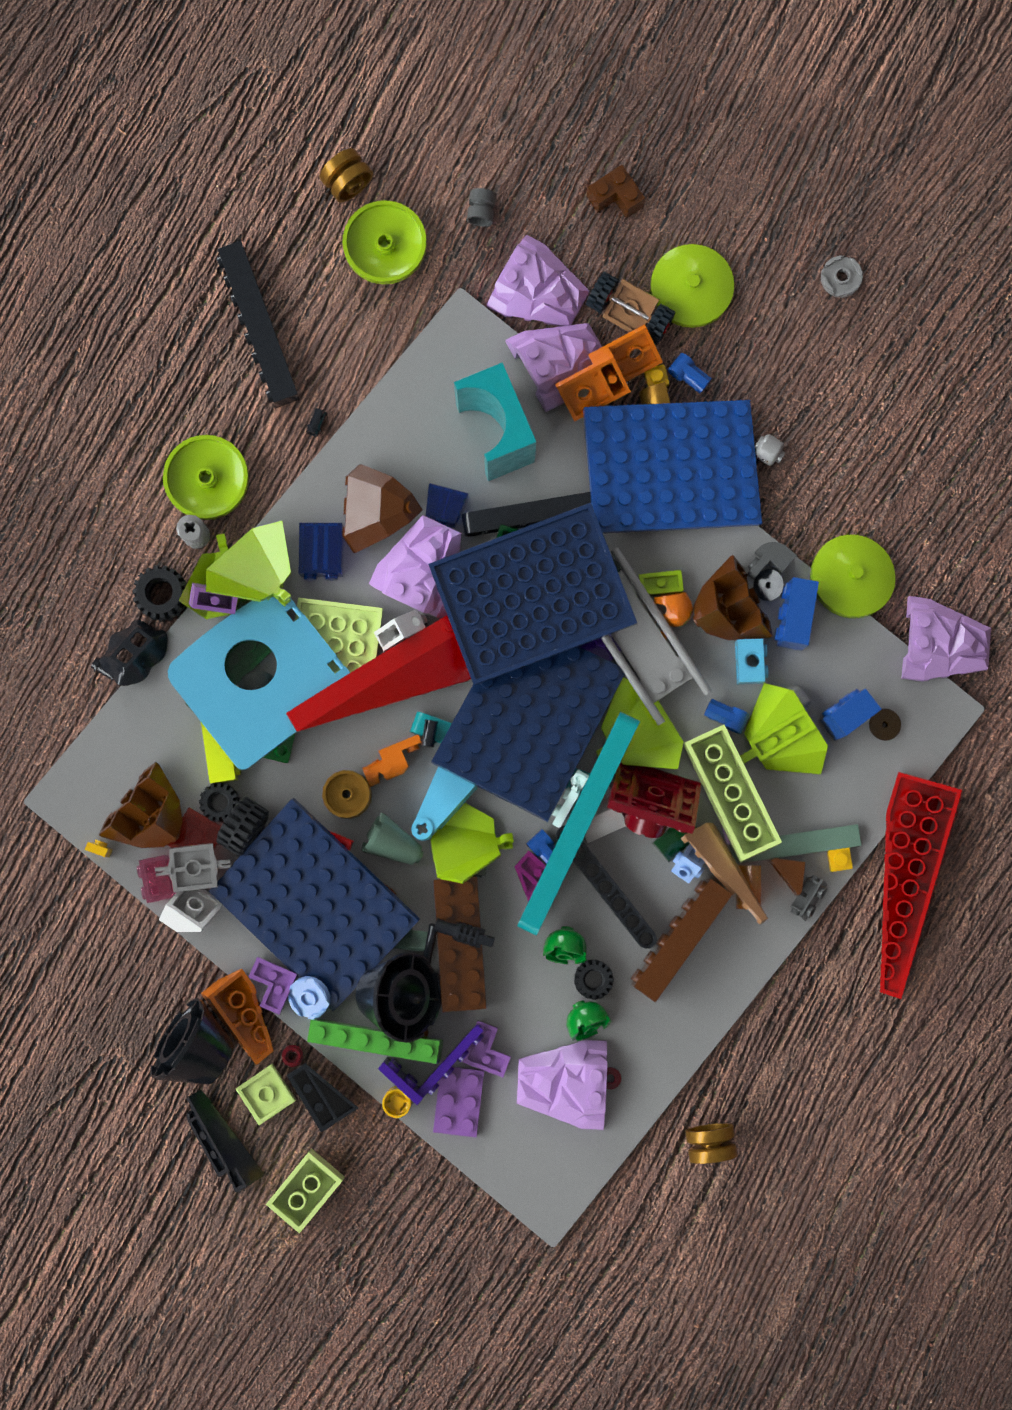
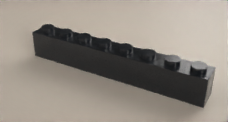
[216,240,300,408]

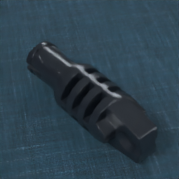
[434,918,495,948]

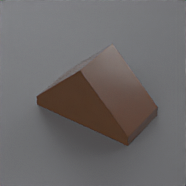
[769,858,805,895]

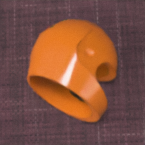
[653,592,693,627]

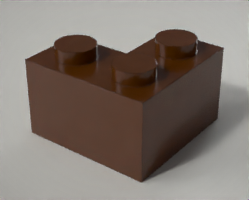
[586,165,645,218]

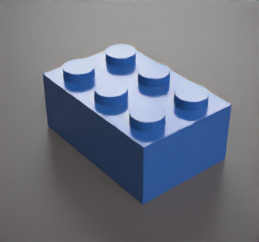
[774,577,819,651]
[819,688,882,741]

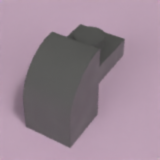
[747,542,797,580]

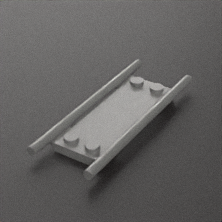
[601,547,712,726]

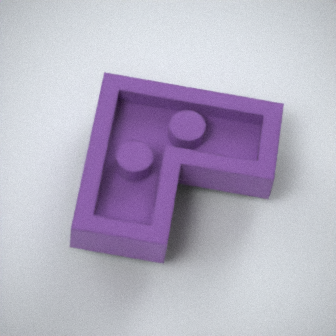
[249,957,297,1015]
[462,1020,511,1078]

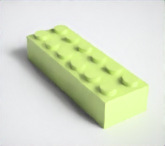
[683,725,782,863]

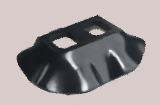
[100,620,168,686]

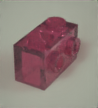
[137,855,176,903]

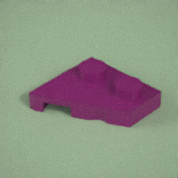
[514,851,546,902]

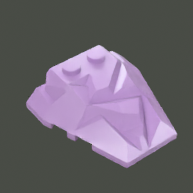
[487,235,590,327]
[505,323,602,412]
[369,515,462,618]
[901,596,991,682]
[517,1040,607,1130]

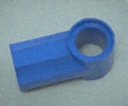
[667,353,712,394]
[703,699,750,734]
[526,829,555,864]

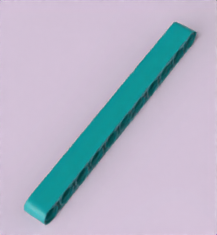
[517,712,640,936]

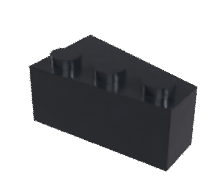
[286,1063,358,1132]

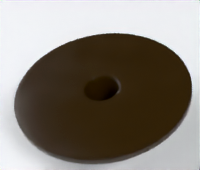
[869,709,901,741]

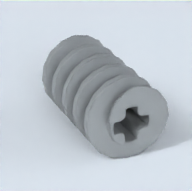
[176,515,210,549]

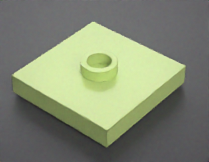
[235,1063,296,1125]

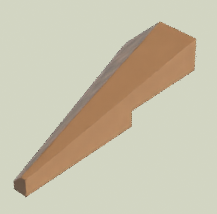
[681,822,768,924]

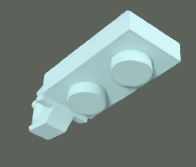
[552,769,589,828]

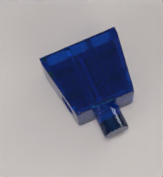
[426,483,469,528]

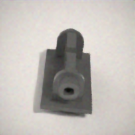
[790,875,827,921]

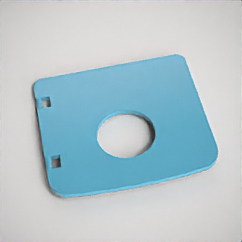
[168,597,350,770]

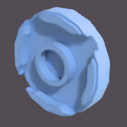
[288,976,331,1019]

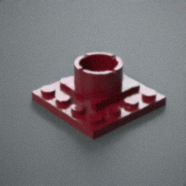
[607,762,701,838]

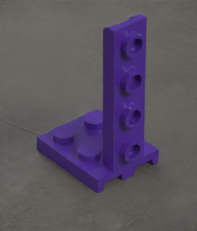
[378,1024,484,1105]

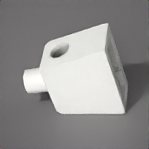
[374,610,428,651]

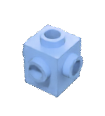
[671,844,705,883]

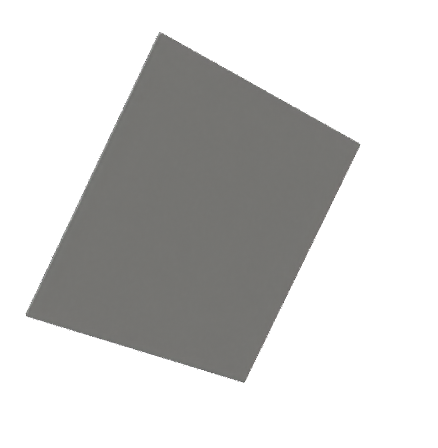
[24,288,984,1247]

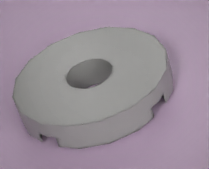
[821,255,863,298]

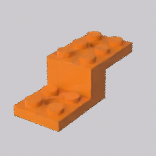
[555,324,663,422]

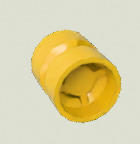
[382,1086,412,1118]

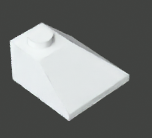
[159,889,223,932]

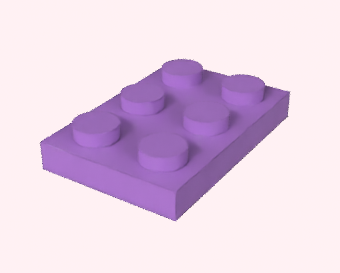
[433,1066,484,1138]

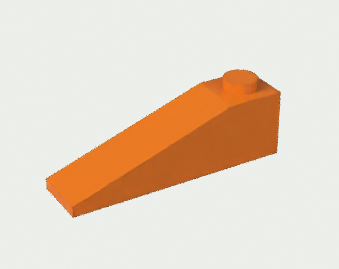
[201,969,274,1065]

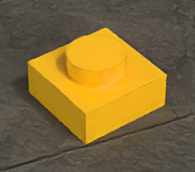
[644,364,669,387]
[85,839,113,858]
[827,847,853,872]

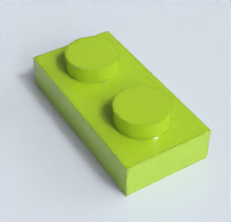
[638,570,684,596]

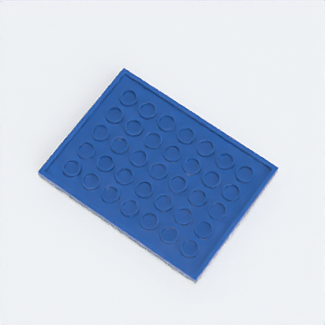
[583,400,762,534]

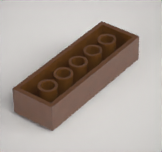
[433,877,487,1012]
[630,879,733,1003]

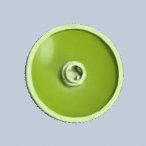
[343,200,427,284]
[650,244,734,328]
[163,435,249,520]
[810,535,895,619]

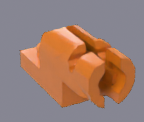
[362,734,422,787]

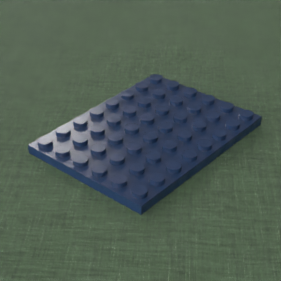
[428,503,637,686]
[431,647,625,822]
[209,798,420,1012]

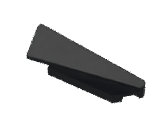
[187,1090,264,1192]

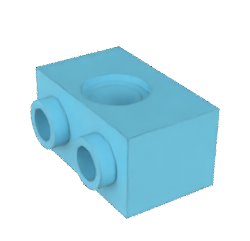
[735,639,769,685]

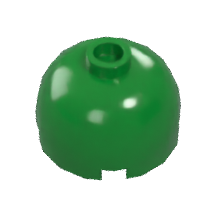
[543,926,587,964]
[566,1000,611,1041]

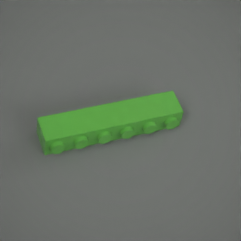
[307,1018,444,1064]

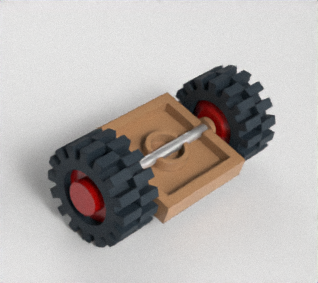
[586,271,676,345]

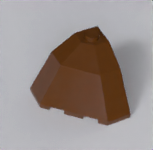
[342,464,423,553]
[693,555,773,640]
[99,762,183,848]

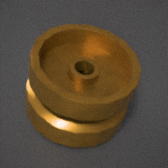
[319,148,373,203]
[322,770,372,819]
[685,1123,738,1164]

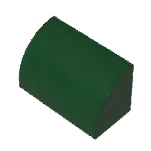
[652,825,697,862]

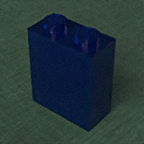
[298,523,344,581]

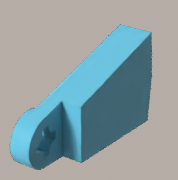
[411,767,478,841]

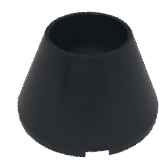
[355,952,441,1043]
[150,998,234,1084]

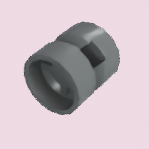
[466,188,497,227]

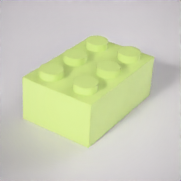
[266,1148,345,1233]

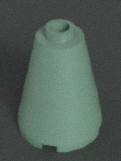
[361,812,424,865]

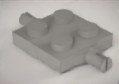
[155,843,231,892]

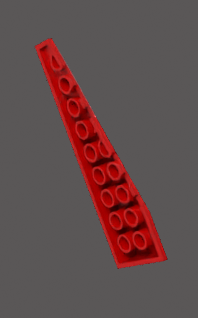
[286,615,471,732]
[880,772,963,999]

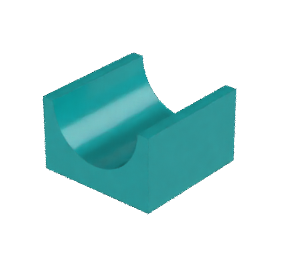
[454,362,536,481]

